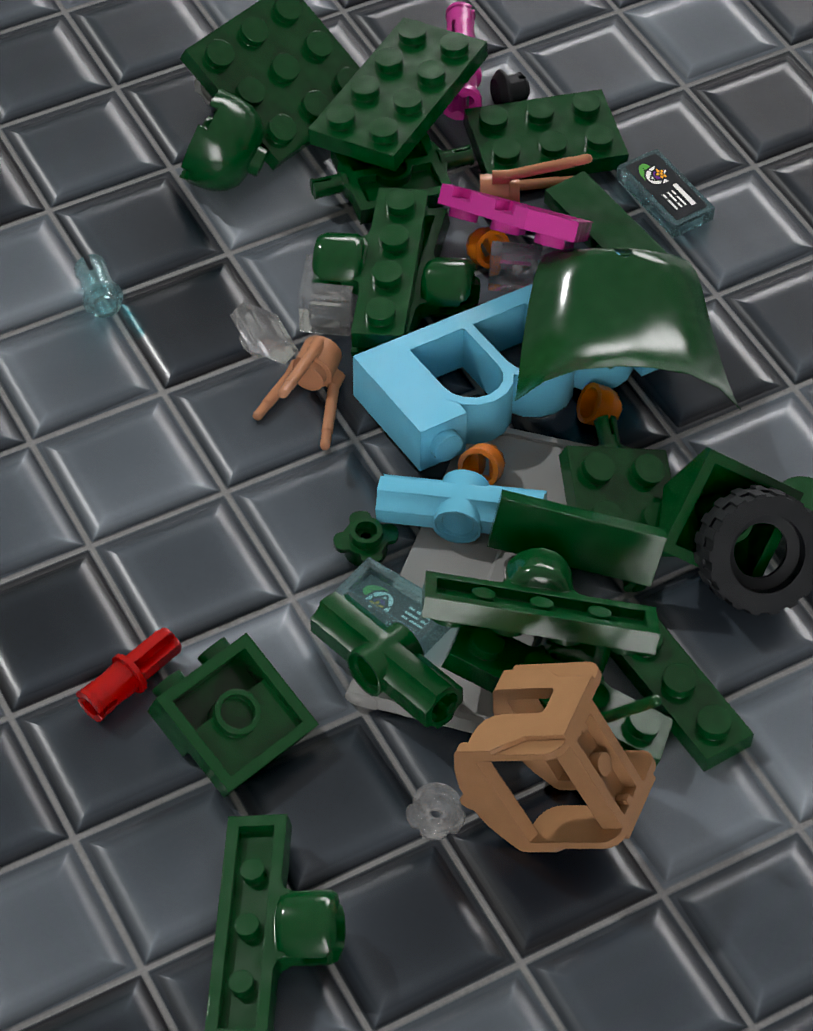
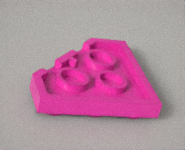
[437,183,593,250]

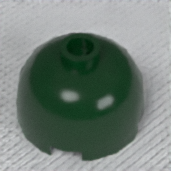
[179,89,269,191]

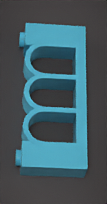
[353,252,658,471]

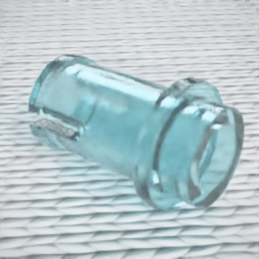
[74,254,123,318]

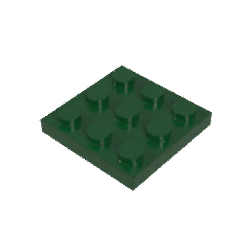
[180,0,360,170]

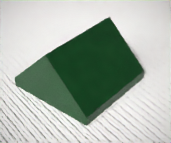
[659,447,804,577]

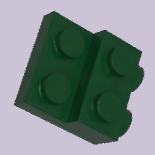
[147,633,319,798]

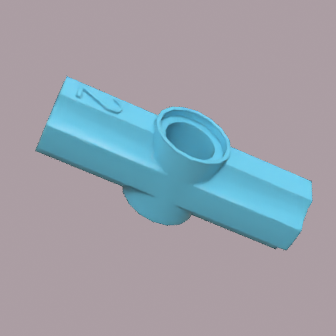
[375,469,548,543]

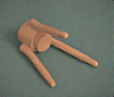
[480,154,593,202]
[253,335,345,450]

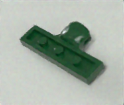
[312,187,429,348]
[351,208,481,359]
[421,548,660,655]
[441,625,674,766]
[204,814,346,1031]

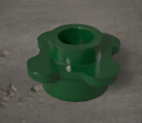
[333,511,399,568]

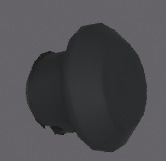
[490,69,530,104]

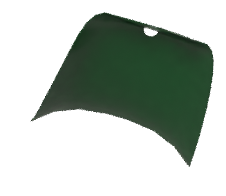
[515,247,741,410]

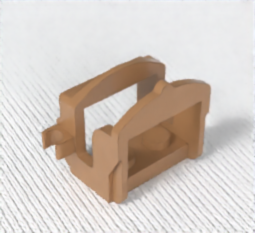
[454,662,656,852]

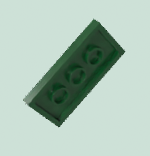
[308,17,488,171]

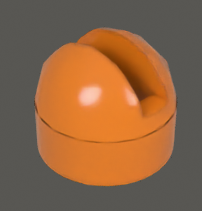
[466,227,510,269]
[576,382,622,426]
[458,443,506,485]

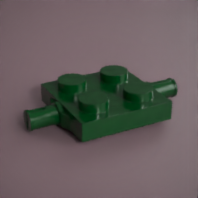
[309,132,474,225]
[558,415,675,592]

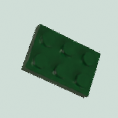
[463,89,629,180]

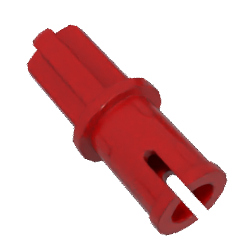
[76,628,182,722]

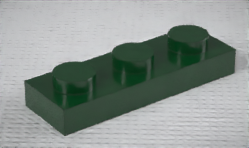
[610,619,754,772]

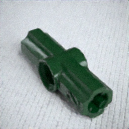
[310,591,463,729]

